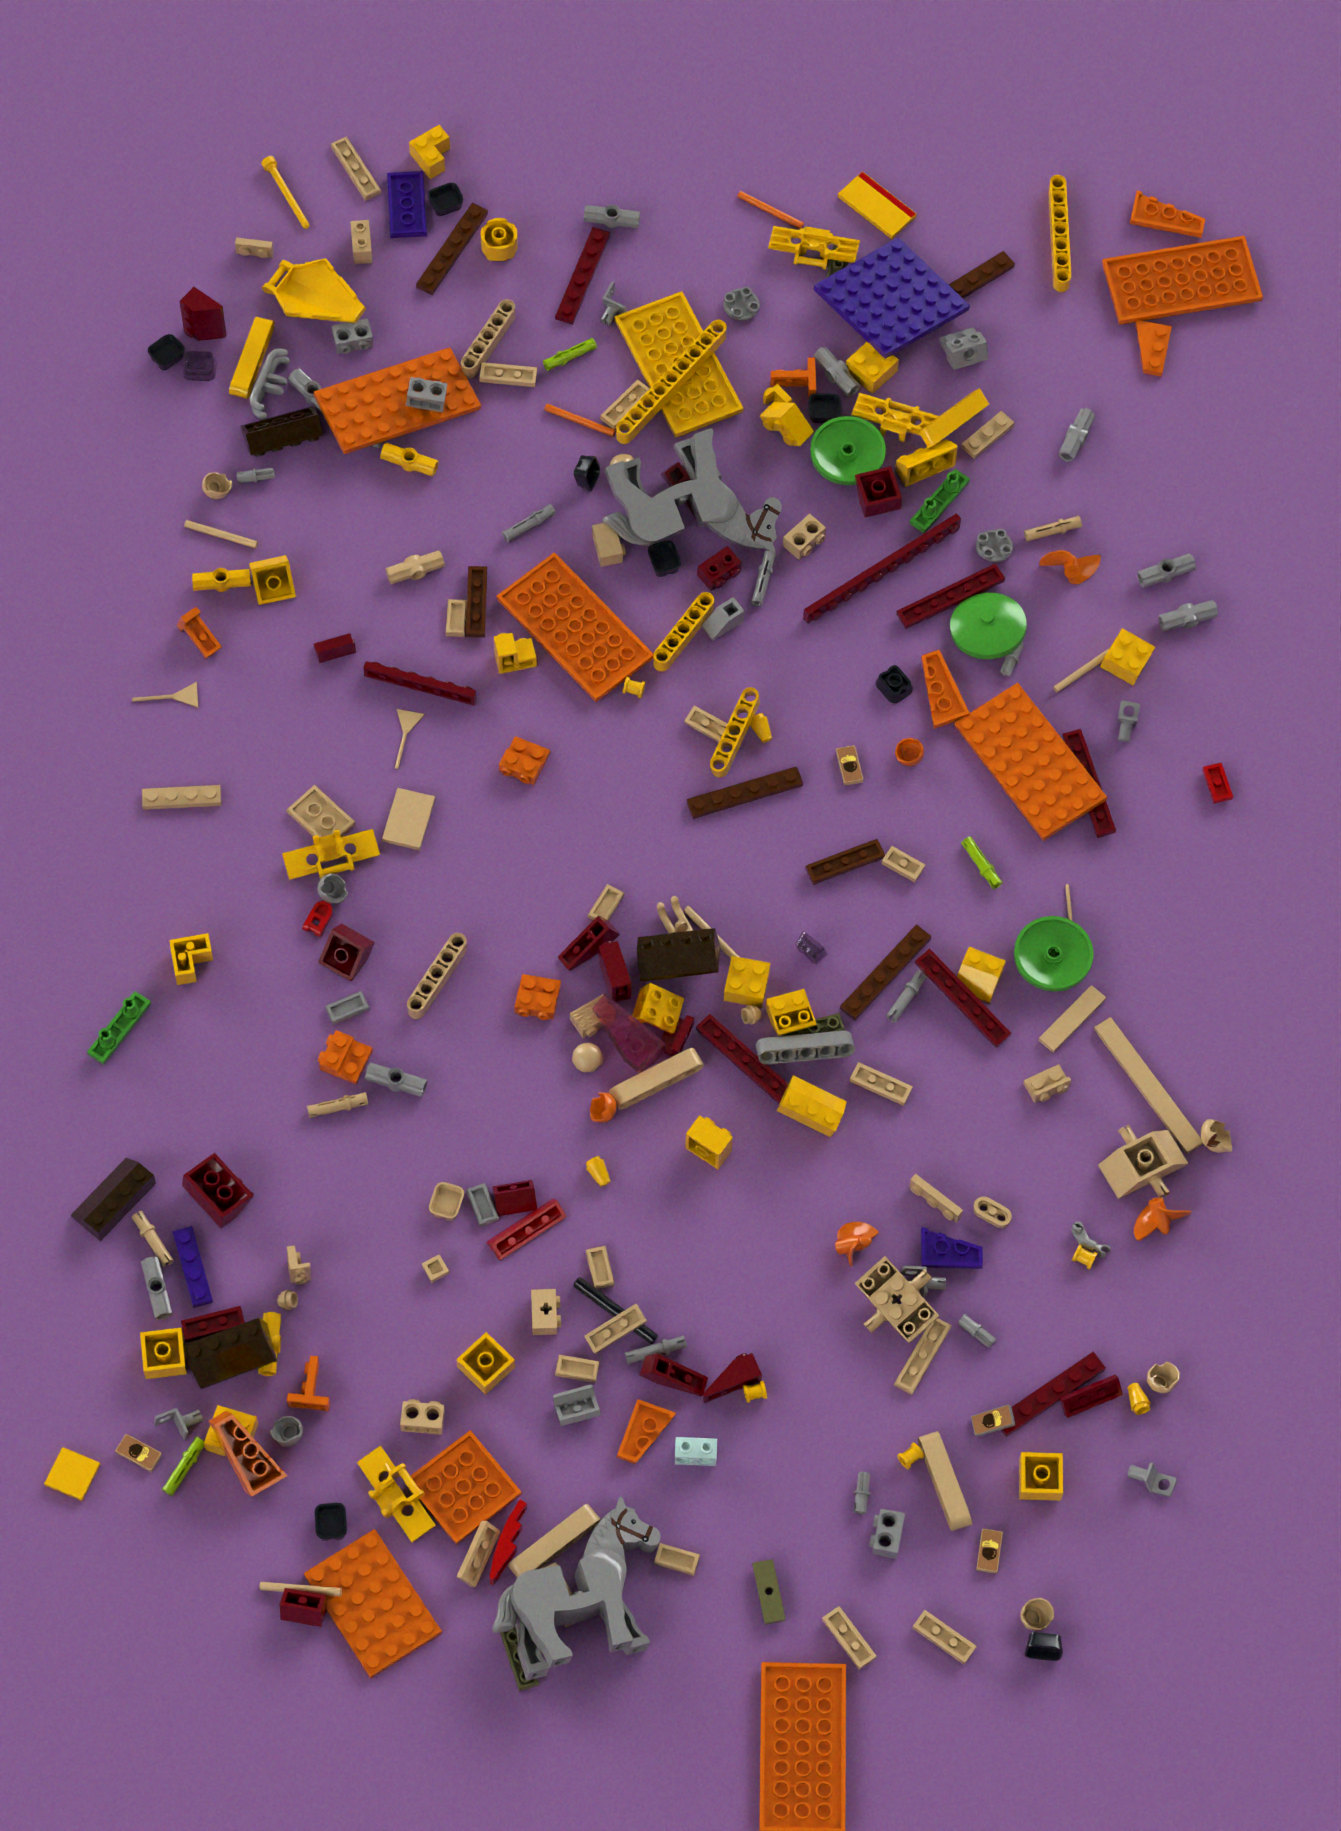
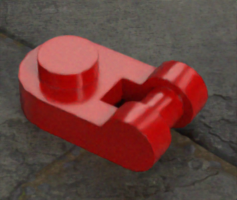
[302,901,333,937]

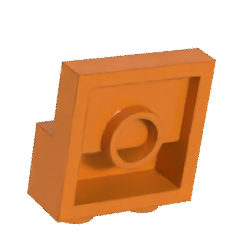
[499,736,550,785]
[514,974,561,1020]
[317,1030,373,1085]

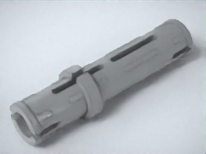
[502,504,556,542]
[751,551,776,607]
[886,970,927,1023]
[624,1335,687,1365]

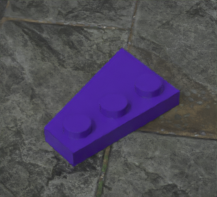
[921,1227,983,1269]

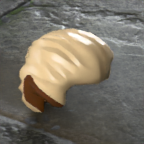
[1201,1119,1232,1153]

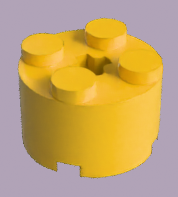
[480,218,518,261]

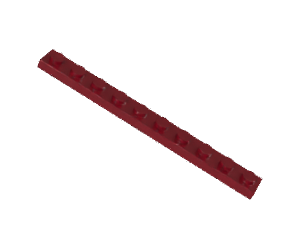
[803,513,961,624]

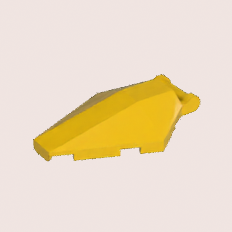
[262,258,366,323]

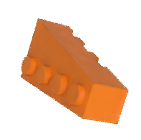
[209,1411,288,1497]

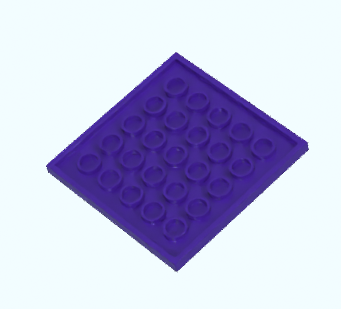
[813,238,970,359]

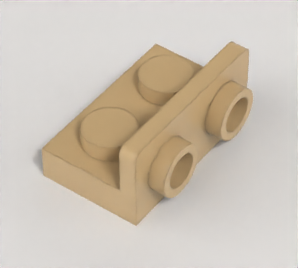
[1023,1064,1071,1103]
[287,1245,311,1285]

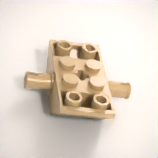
[1098,1125,1188,1199]
[855,1256,939,1343]

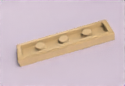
[331,136,381,201]
[1038,985,1106,1053]
[894,1318,952,1395]

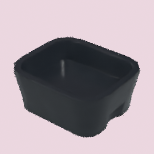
[428,182,464,216]
[148,334,185,370]
[809,393,841,423]
[574,455,600,491]
[648,540,681,577]
[876,665,913,703]
[314,1503,347,1541]
[1025,1632,1063,1661]

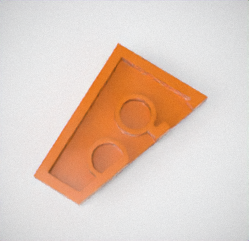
[1135,320,1172,377]
[616,1399,676,1464]

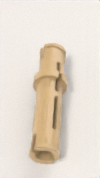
[1024,516,1082,542]
[307,1092,369,1118]
[131,1211,174,1267]

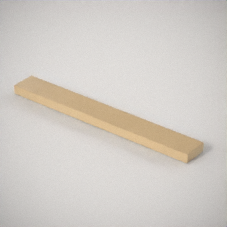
[1094,1017,1203,1154]

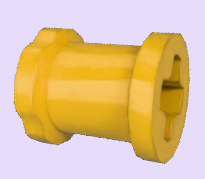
[622,677,646,698]
[1071,1244,1098,1270]
[743,1381,767,1403]
[897,1442,924,1470]

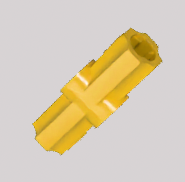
[380,443,439,477]
[192,568,251,592]
[258,1312,281,1376]

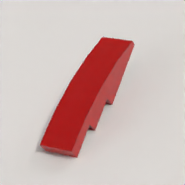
[489,1499,527,1585]

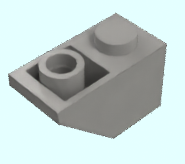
[702,597,744,641]

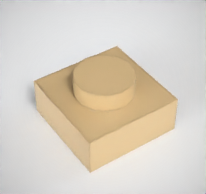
[422,1254,449,1283]

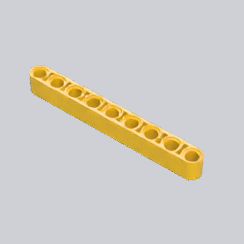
[616,320,727,444]

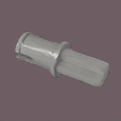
[237,468,275,484]
[1000,643,1024,677]
[958,1314,996,1348]
[853,1472,870,1514]

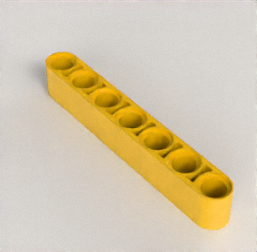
[1048,175,1071,292]

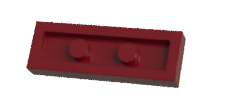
[181,1306,245,1342]
[1060,1374,1123,1418]

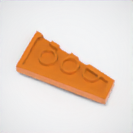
[1130,190,1205,238]
[921,650,970,729]

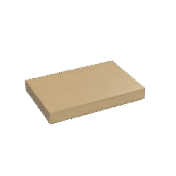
[287,785,356,837]
[382,788,435,850]

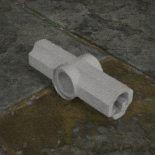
[584,205,640,228]
[813,347,860,397]
[288,368,323,414]
[1058,408,1095,462]
[1137,553,1196,588]
[1158,600,1218,631]
[365,1062,427,1097]
[141,1257,173,1320]

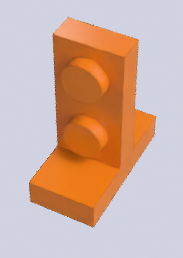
[770,357,816,399]
[177,606,222,659]
[287,1355,330,1411]

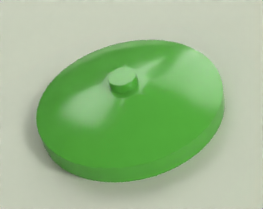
[810,416,886,485]
[950,593,1027,659]
[1014,916,1094,992]

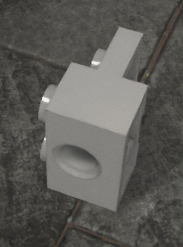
[939,327,988,370]

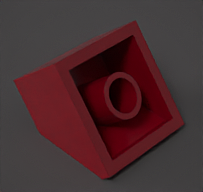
[855,466,902,518]
[318,923,375,981]

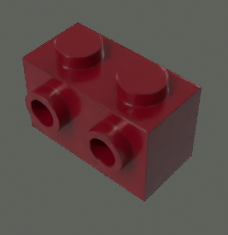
[697,546,742,591]
[279,1588,327,1627]

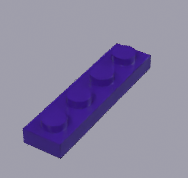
[172,1226,213,1308]

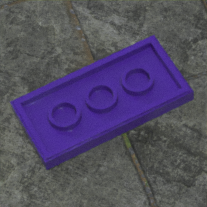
[387,171,427,238]

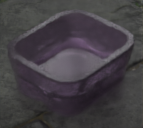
[183,351,217,381]
[795,931,827,964]

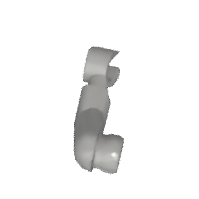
[1071,1221,1111,1258]

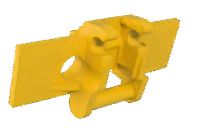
[768,226,860,270]
[851,393,939,442]
[282,829,380,880]
[357,1445,436,1543]

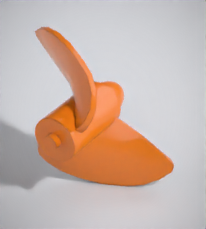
[1039,550,1101,584]
[1134,1197,1192,1241]
[835,1222,879,1267]

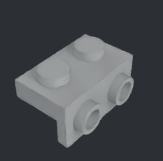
[553,1385,601,1426]

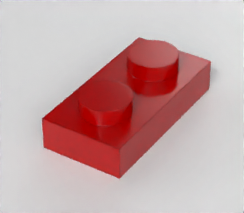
[1202,762,1233,804]

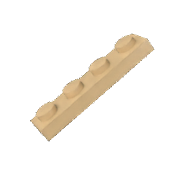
[142,785,221,810]

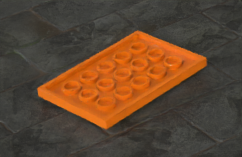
[303,1529,442,1679]

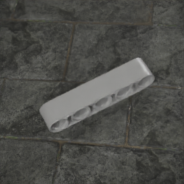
[755,1031,855,1064]

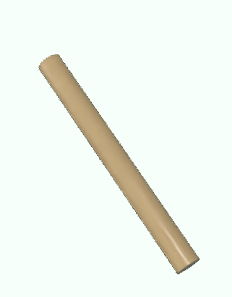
[184,520,258,549]
[1053,648,1110,693]
[684,906,740,959]
[259,1582,342,1597]

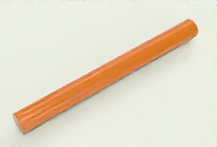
[737,191,804,229]
[544,404,616,437]

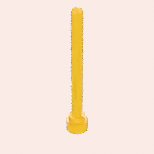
[261,156,309,229]

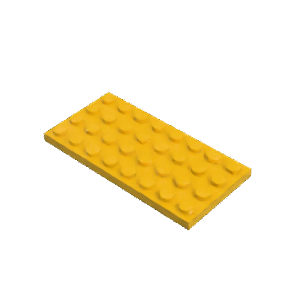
[615,291,744,438]

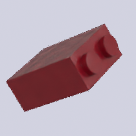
[599,941,631,1004]

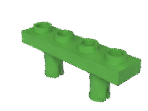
[910,469,970,533]
[87,991,151,1065]

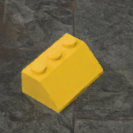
[895,439,958,487]
[776,1075,847,1137]

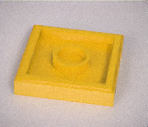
[44,1447,101,1501]

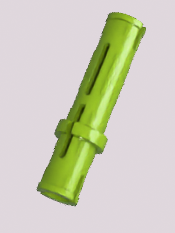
[543,338,597,371]
[961,836,1003,890]
[162,1437,204,1496]

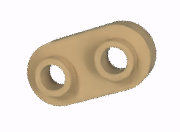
[973,1196,1012,1228]

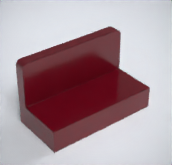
[313,633,356,663]
[657,1015,694,1057]
[492,1180,537,1216]

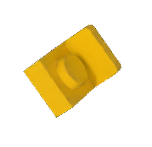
[763,384,792,405]

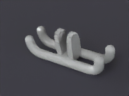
[250,348,290,419]

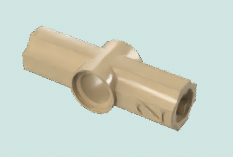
[385,550,445,585]

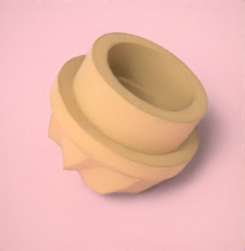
[741,1005,761,1025]
[277,1290,298,1310]

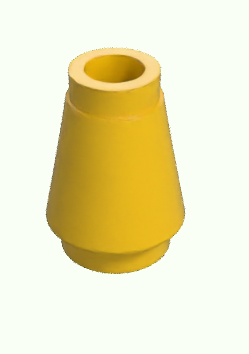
[750,713,773,743]
[585,1156,611,1187]
[1127,1383,1151,1415]

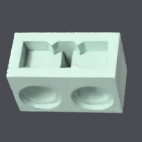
[675,1437,717,1466]

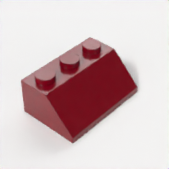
[179,286,227,341]
[182,1153,254,1228]

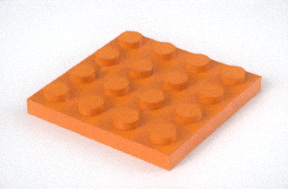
[411,1430,522,1545]

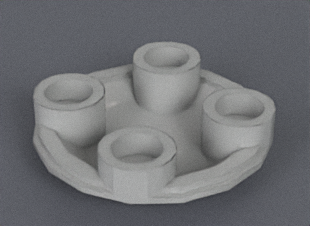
[723,287,760,321]
[975,529,1013,562]

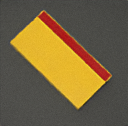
[838,171,917,240]

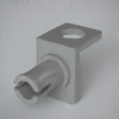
[600,281,627,326]
[1117,700,1140,742]
[900,1266,946,1298]
[153,1408,203,1440]
[1128,1463,1177,1497]

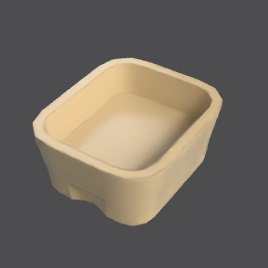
[429,1182,464,1221]

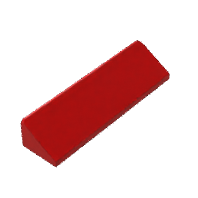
[487,1199,567,1260]

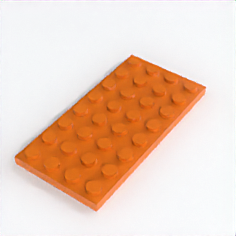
[1102,235,1263,325]
[314,347,481,454]
[496,552,654,702]
[954,682,1107,841]
[759,1662,846,1831]

